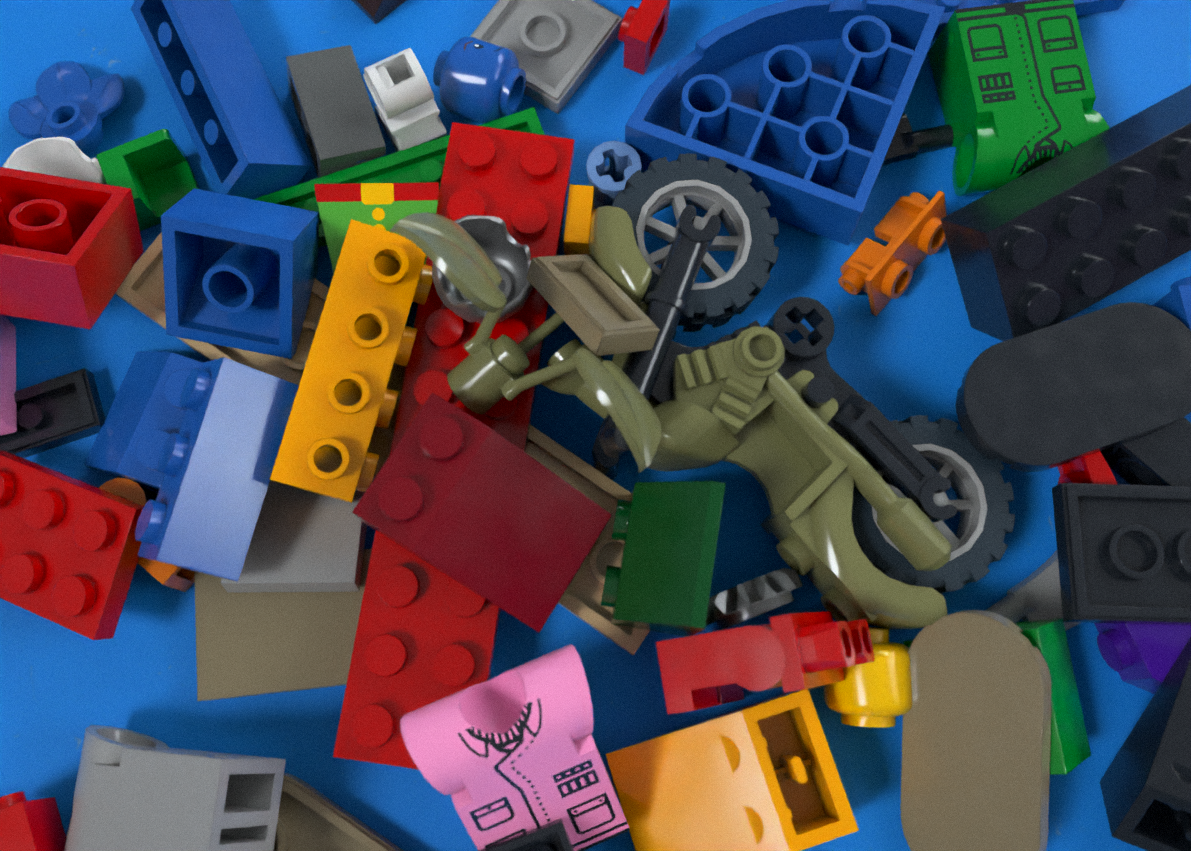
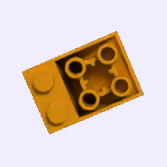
[605,689,859,851]

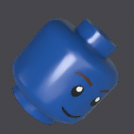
[433,37,526,124]

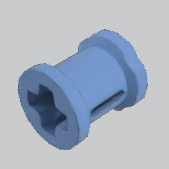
[586,141,642,209]

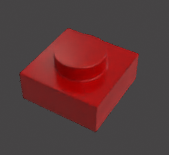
[618,0,670,75]

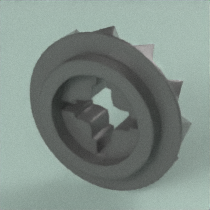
[705,568,803,631]

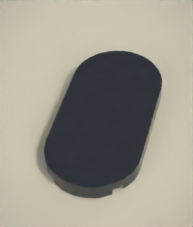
[955,302,1191,472]

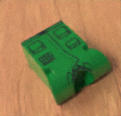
[928,0,1110,196]

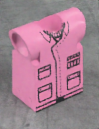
[400,644,630,851]

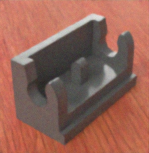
[286,45,386,178]

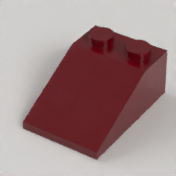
[352,392,612,633]

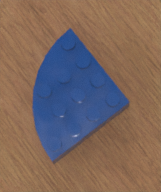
[625,0,945,246]

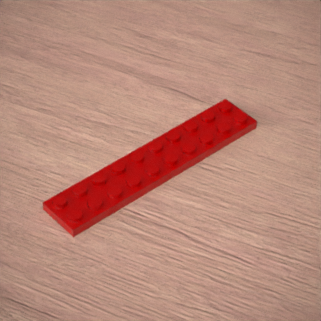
[333,122,574,770]

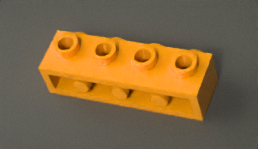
[270,219,433,503]

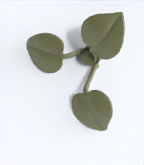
[390,212,662,473]

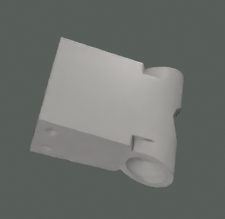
[64,725,286,851]

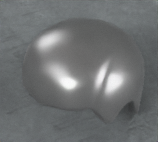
[432,215,534,324]

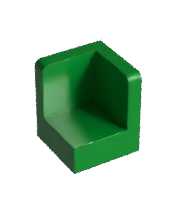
[96,129,200,231]

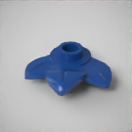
[8,61,125,155]

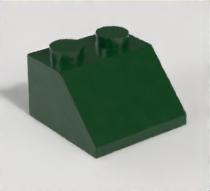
[601,481,726,637]

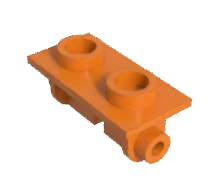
[838,191,946,316]

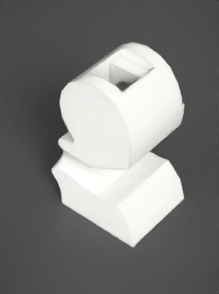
[363,48,447,152]

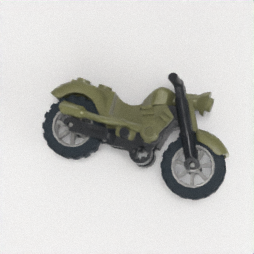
[542,153,1015,629]

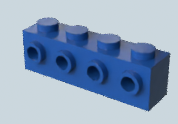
[131,0,311,199]

